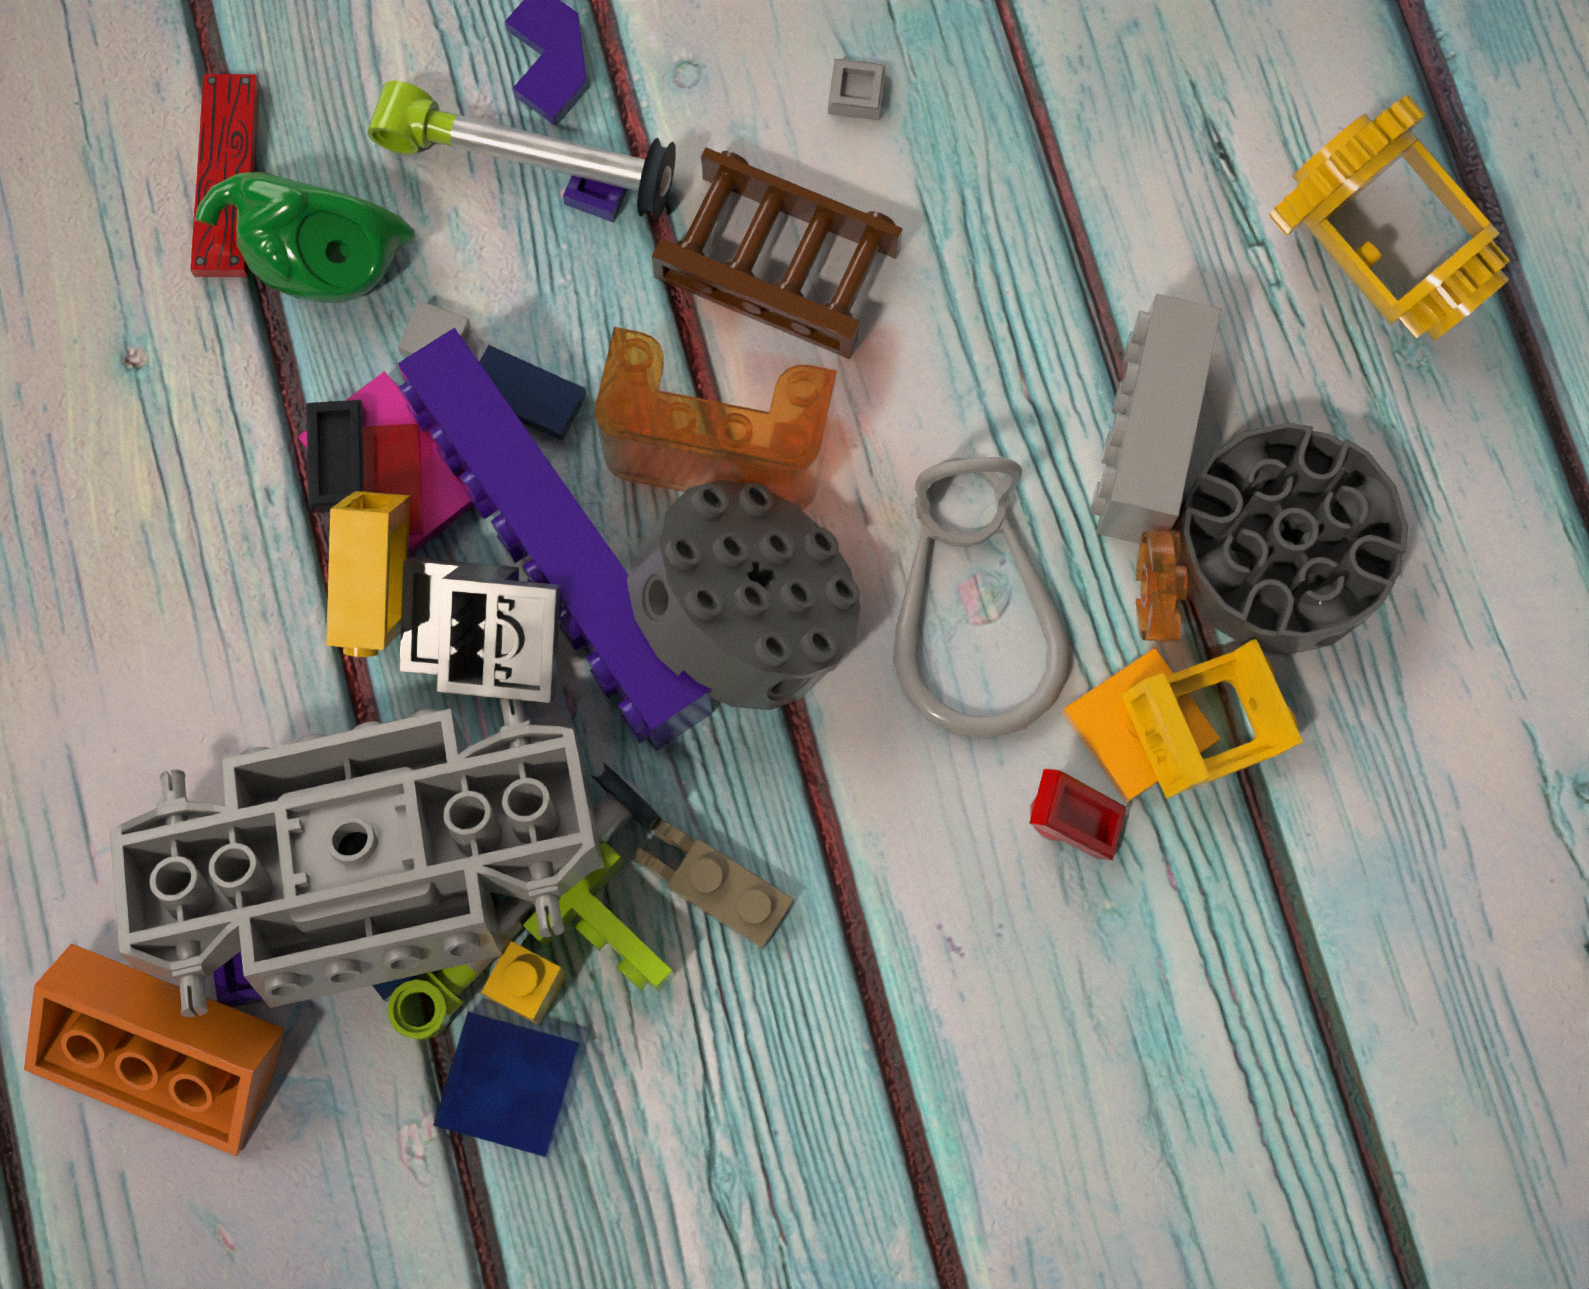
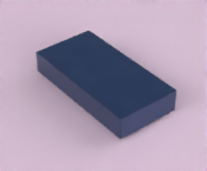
[479,345,587,441]

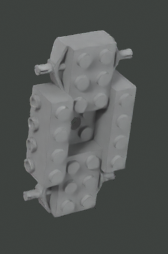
[110,698,604,1017]

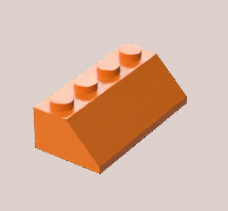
[24,943,284,1156]

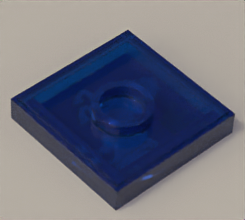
[433,1011,581,1158]

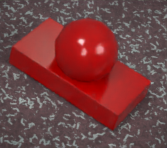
[1029,769,1126,861]

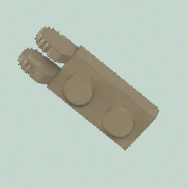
[631,819,794,950]

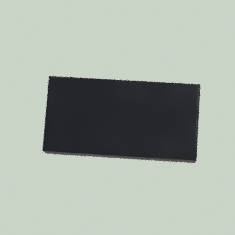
[306,400,367,513]

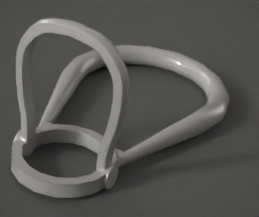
[893,457,1069,739]

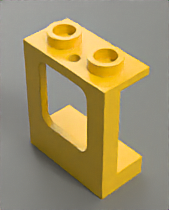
[1121,639,1303,799]

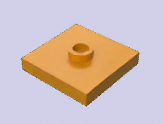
[1062,648,1221,803]

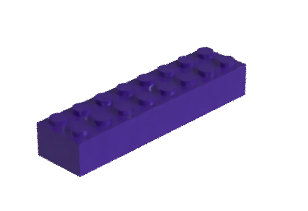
[397,327,712,751]

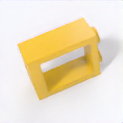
[326,491,410,657]

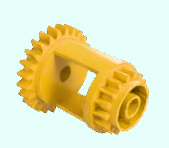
[1269,95,1510,341]

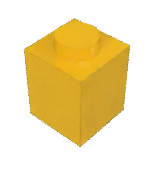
[481,940,567,1026]

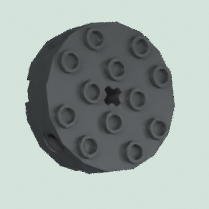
[1172,422,1408,655]
[627,480,860,710]

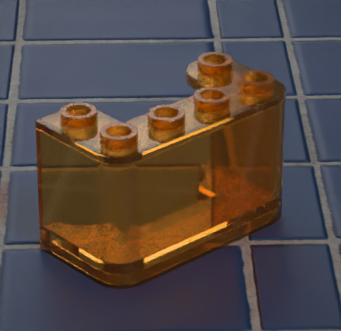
[595,327,837,510]

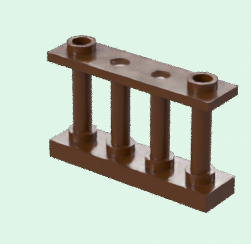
[652,147,903,359]

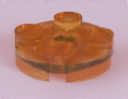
[1136,530,1188,642]

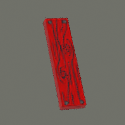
[190,74,260,277]

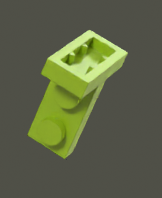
[523,841,675,993]

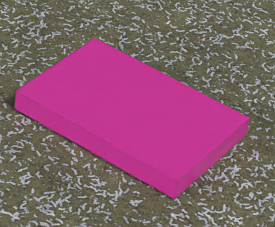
[298,371,474,557]

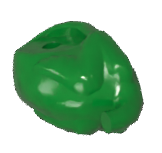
[195,172,415,303]

